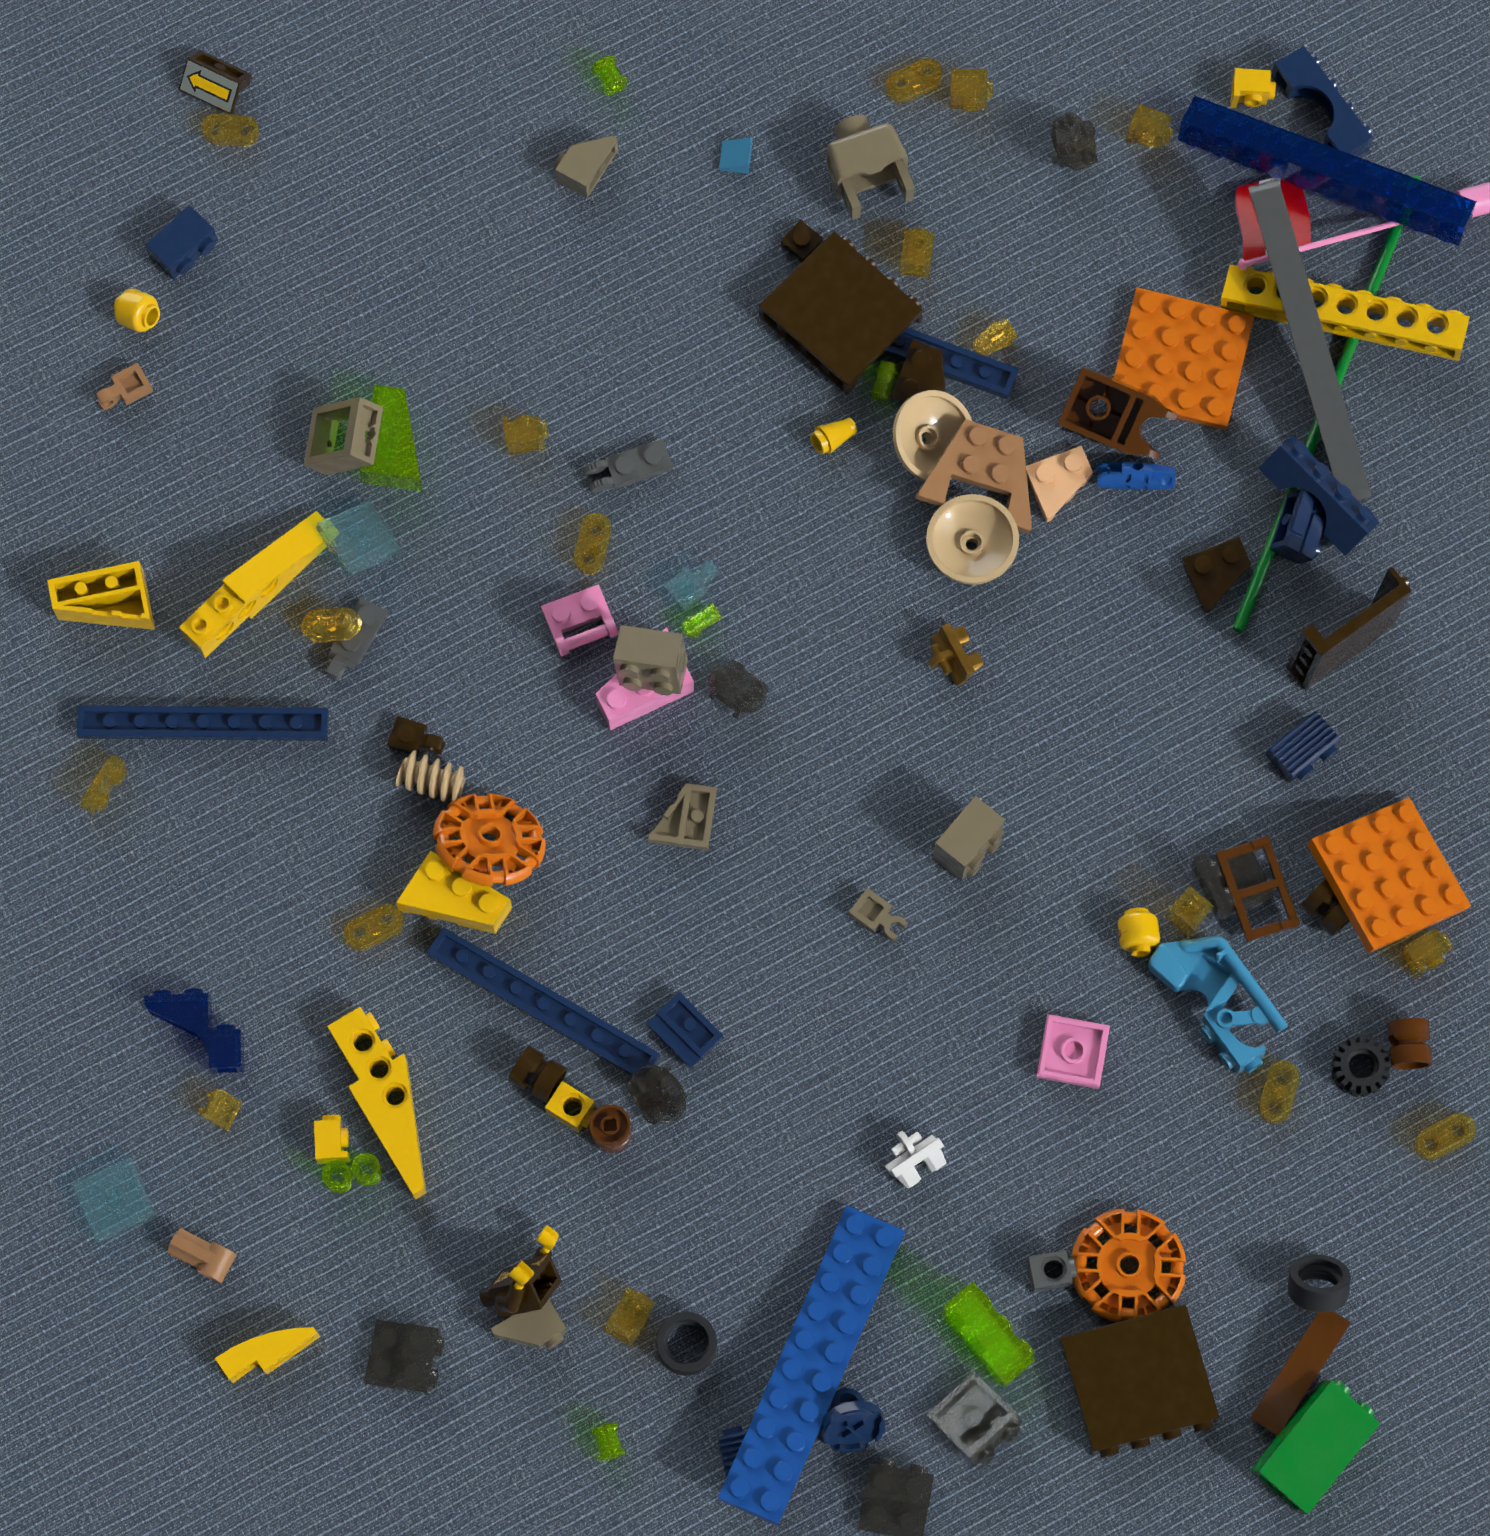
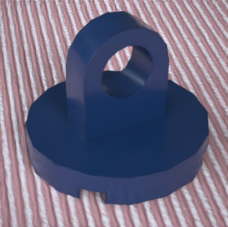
[820,1388,886,1453]

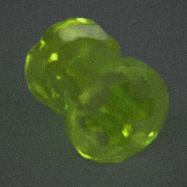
[591,55,629,96]
[351,1153,382,1186]
[322,1160,353,1193]
[590,1422,627,1463]

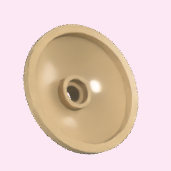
[893,390,972,481]
[926,494,1019,585]

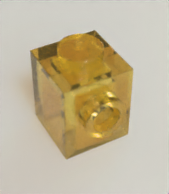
[950,69,993,112]
[899,228,935,278]

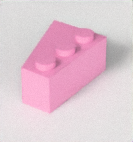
[595,627,694,730]

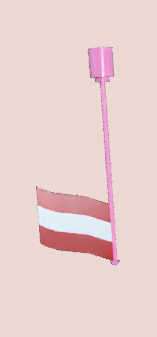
[1235,169,1490,271]

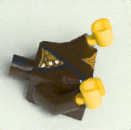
[479,1225,562,1317]

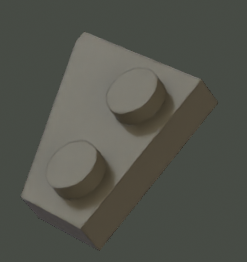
[648,783,717,851]

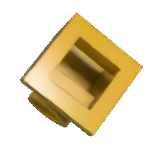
[1230,68,1276,108]
[314,1115,350,1164]

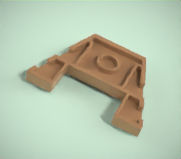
[915,420,1032,534]

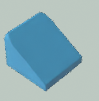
[719,138,752,174]

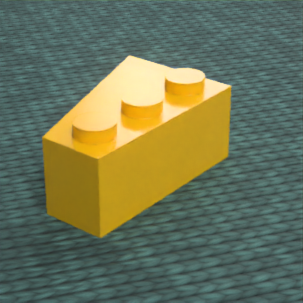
[47,561,155,630]
[396,850,512,934]

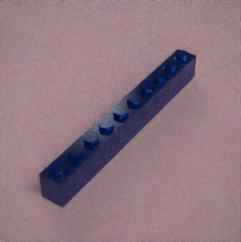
[1178,95,1477,246]

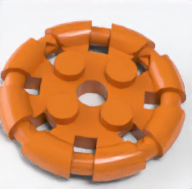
[433,793,546,887]
[1071,1208,1187,1323]

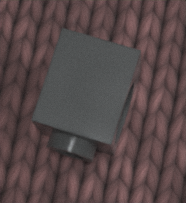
[1026,1250,1077,1293]

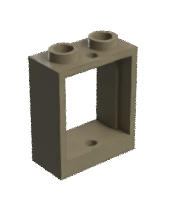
[303,397,383,475]

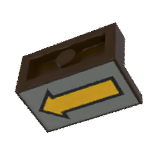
[178,50,252,114]

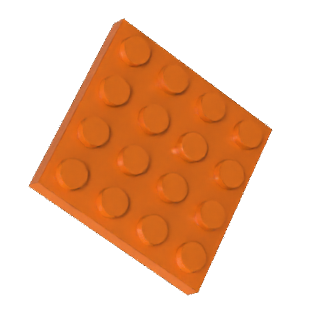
[1114,287,1254,431]
[1306,797,1471,954]

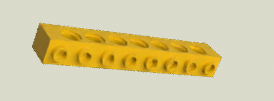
[1221,265,1470,361]

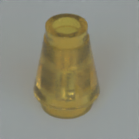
[971,317,1018,356]

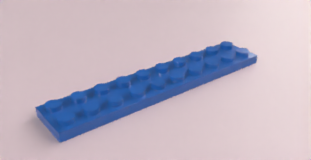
[717,1205,905,1526]

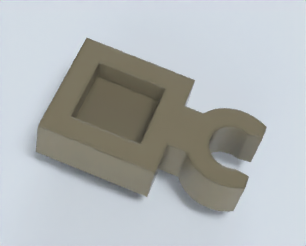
[848,888,907,942]

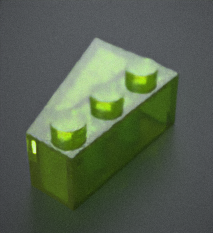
[359,385,423,491]
[940,1281,1035,1389]

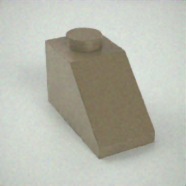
[554,136,618,198]
[491,1300,567,1349]

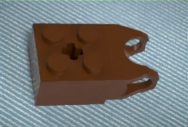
[1058,365,1178,460]

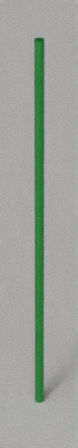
[1232,175,1422,633]

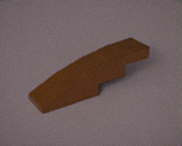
[1250,1311,1351,1436]

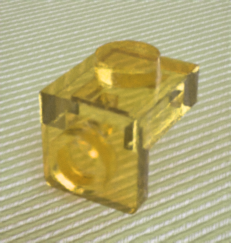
[603,1288,655,1347]

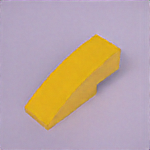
[215,1327,320,1383]

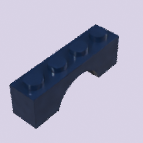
[1271,46,1373,169]
[1258,435,1380,556]

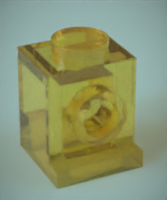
[1125,104,1175,149]
[502,415,549,456]
[1166,886,1214,938]
[1400,928,1453,980]

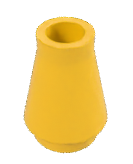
[810,417,857,455]

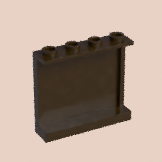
[759,231,923,395]
[1286,567,1412,691]
[1059,1304,1220,1458]

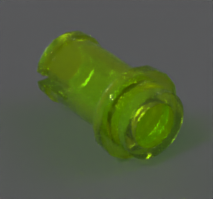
[870,361,899,402]
[680,603,722,639]

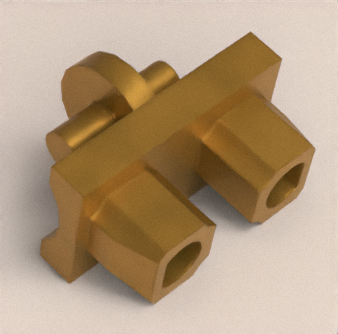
[928,623,983,687]

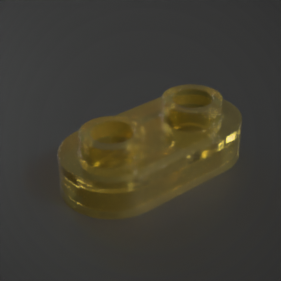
[886,58,942,103]
[574,513,612,575]
[301,607,362,642]
[80,755,128,814]
[344,904,405,951]
[1258,1060,1300,1124]
[1414,1113,1476,1161]

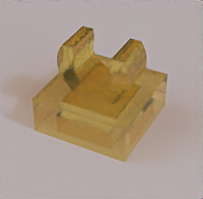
[198,1088,242,1131]

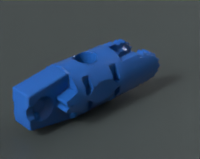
[1096,462,1176,490]

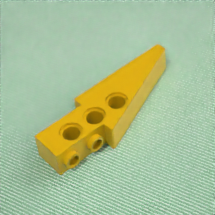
[179,511,339,658]
[327,1007,426,1200]

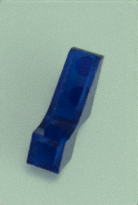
[144,988,245,1074]

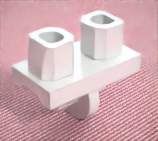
[884,1131,946,1188]

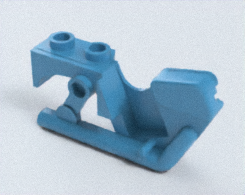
[1147,936,1288,1075]

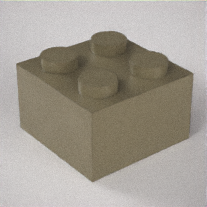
[613,625,688,696]
[933,796,1005,882]

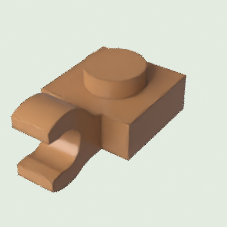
[96,363,153,411]

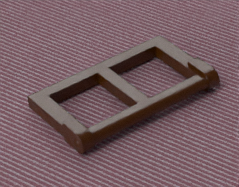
[1216,836,1301,942]

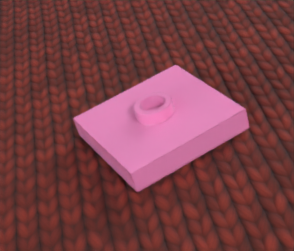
[1036,1014,1110,1089]

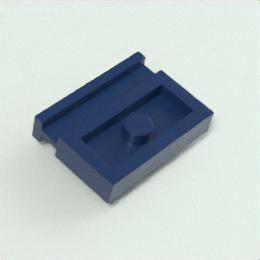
[646,991,724,1070]

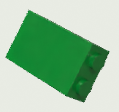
[1250,1380,1381,1515]

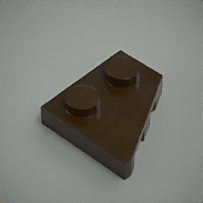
[891,339,946,402]
[1181,537,1251,615]

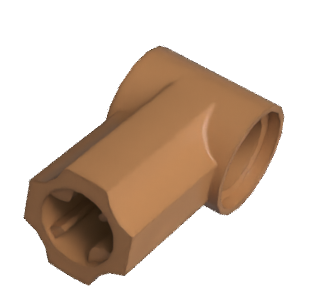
[167,1228,237,1284]

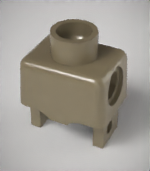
[826,115,915,220]

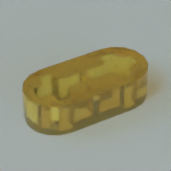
[202,114,260,147]

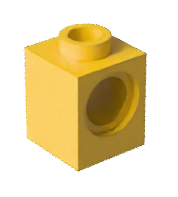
[545,1081,596,1133]

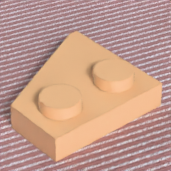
[1026,446,1093,523]

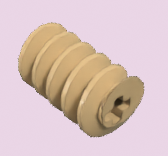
[396,750,465,802]

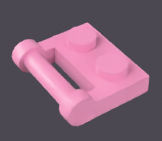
[541,584,619,657]

